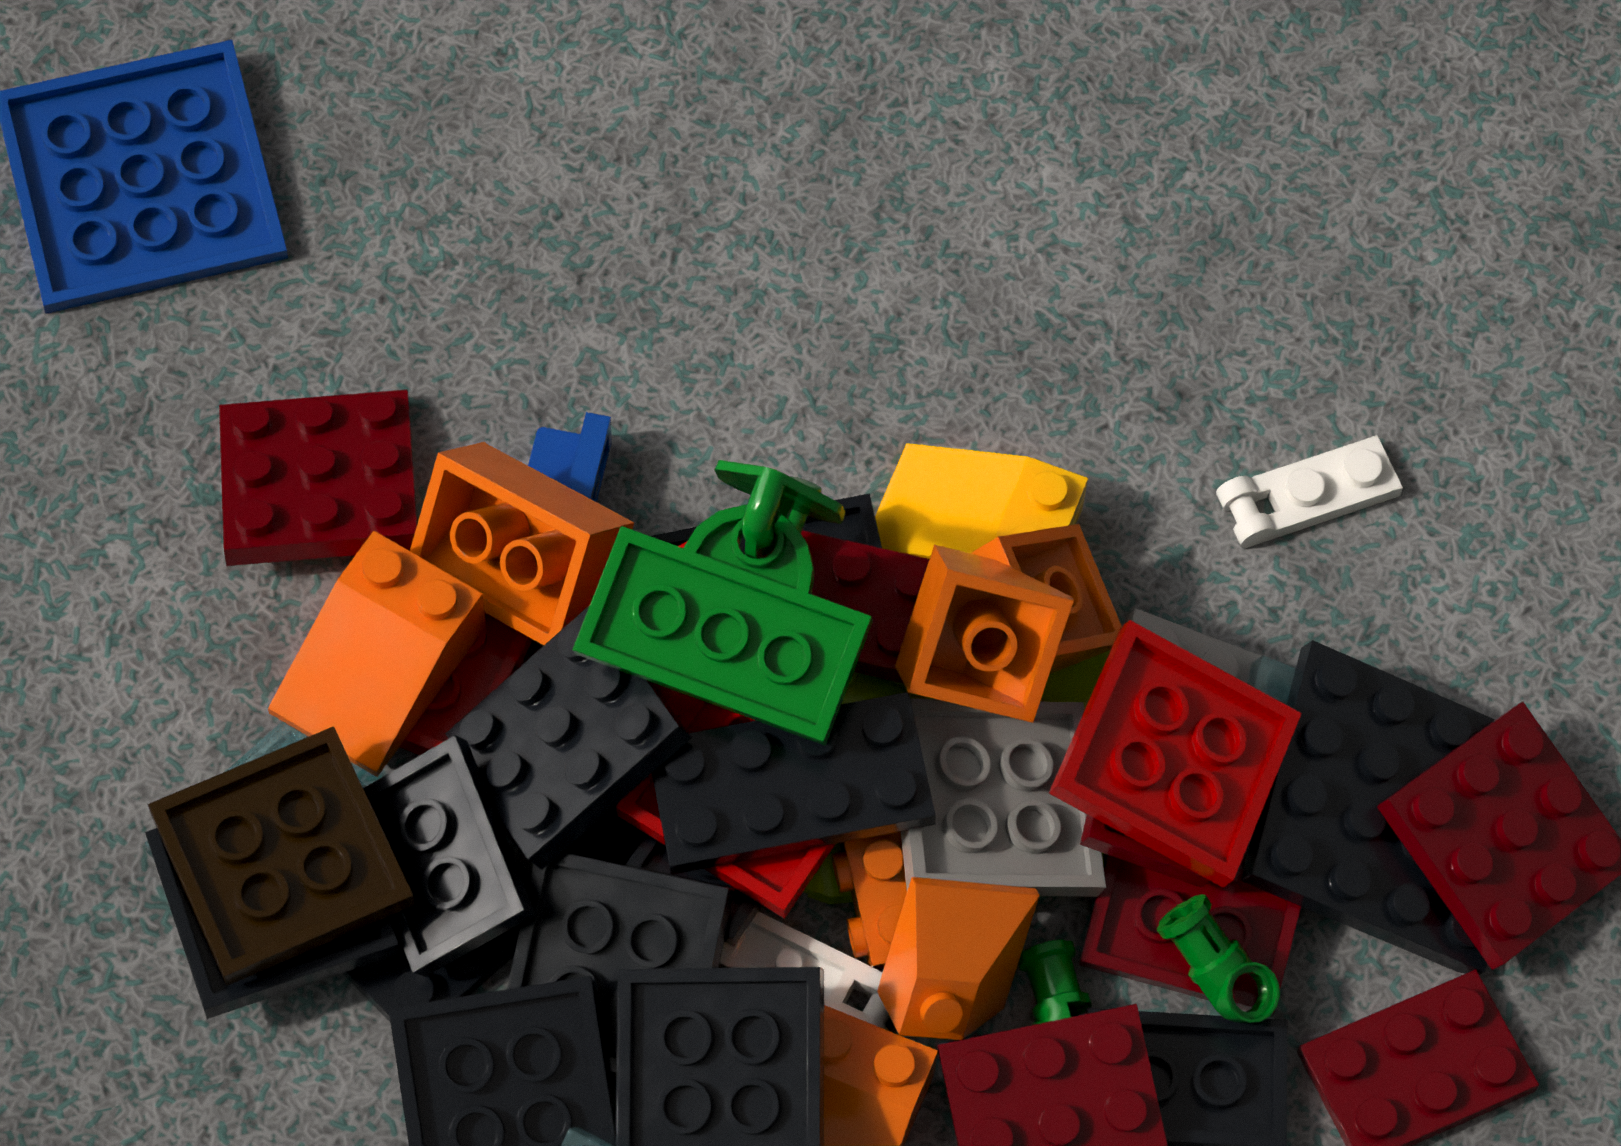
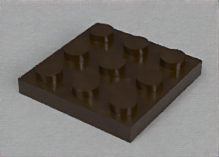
[147,726,415,986]

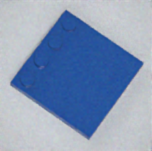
[0,40,288,314]

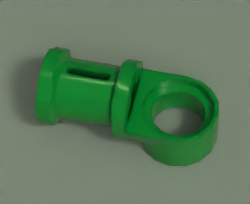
[1157,894,1280,1023]
[1018,939,1092,1025]

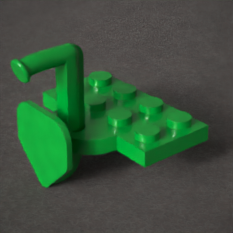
[572,460,873,746]

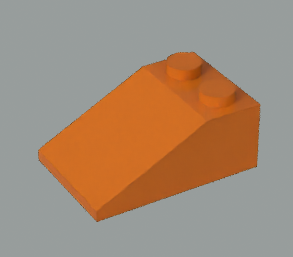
[268,531,486,777]

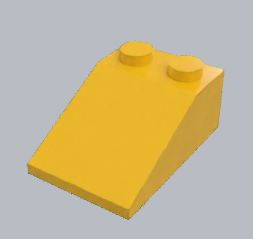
[875,443,1088,559]

